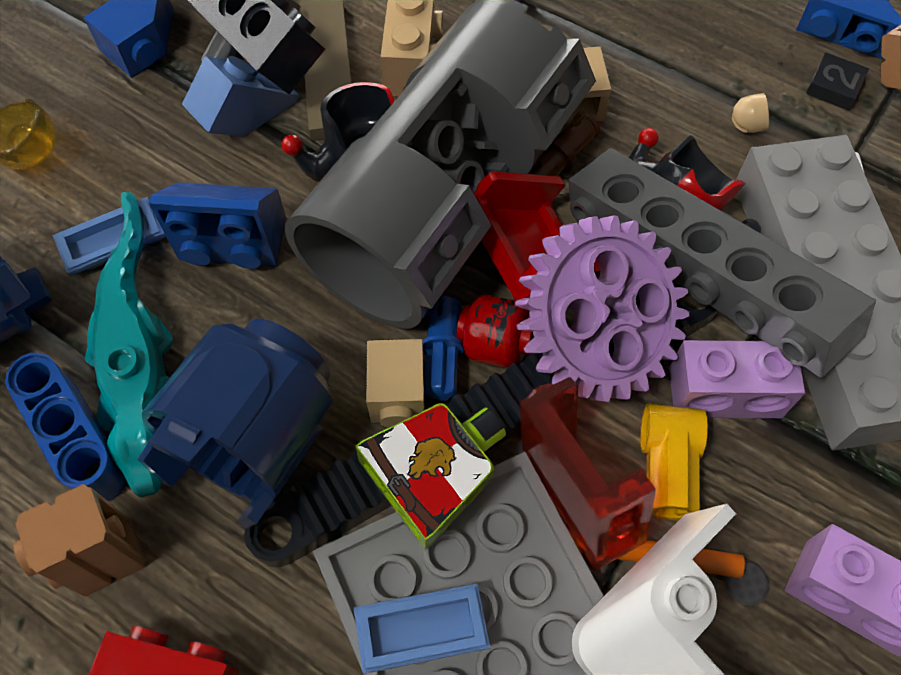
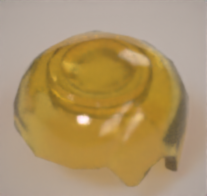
[0,98,57,170]

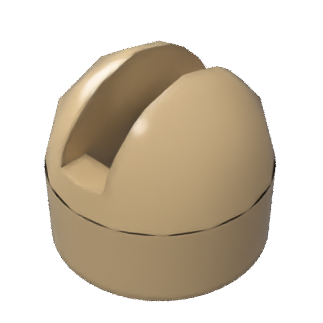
[732,93,769,133]

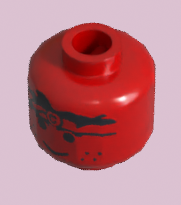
[456,295,535,369]

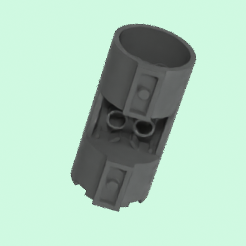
[285,0,596,328]

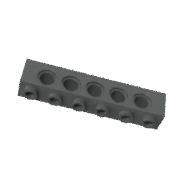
[568,148,876,378]

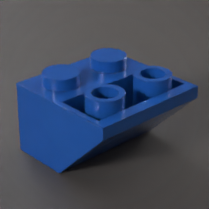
[149,182,286,269]

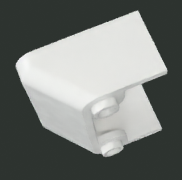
[572,504,736,675]

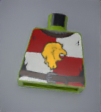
[356,403,506,550]

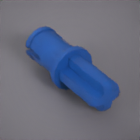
[422,296,464,401]

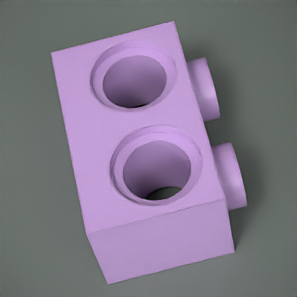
[669,340,805,418]
[784,524,901,656]

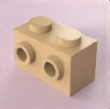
[381,0,443,96]

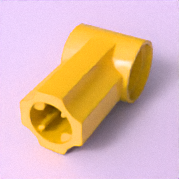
[640,403,708,521]

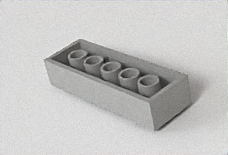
[735,135,901,451]

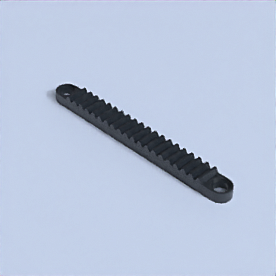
[244,281,718,567]

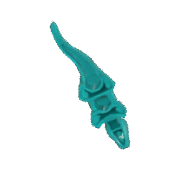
[85,191,174,498]

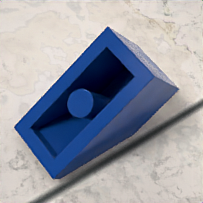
[83,0,173,78]

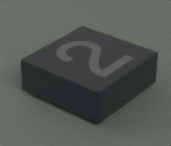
[806,52,869,110]

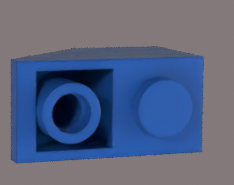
[796,0,901,59]

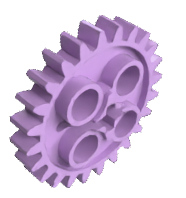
[515,215,689,402]

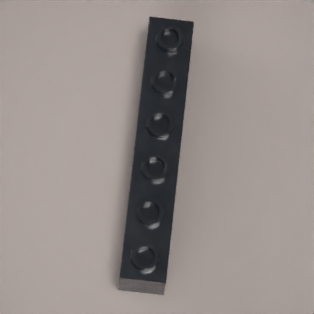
[188,0,325,94]

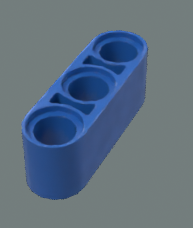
[5,353,126,501]

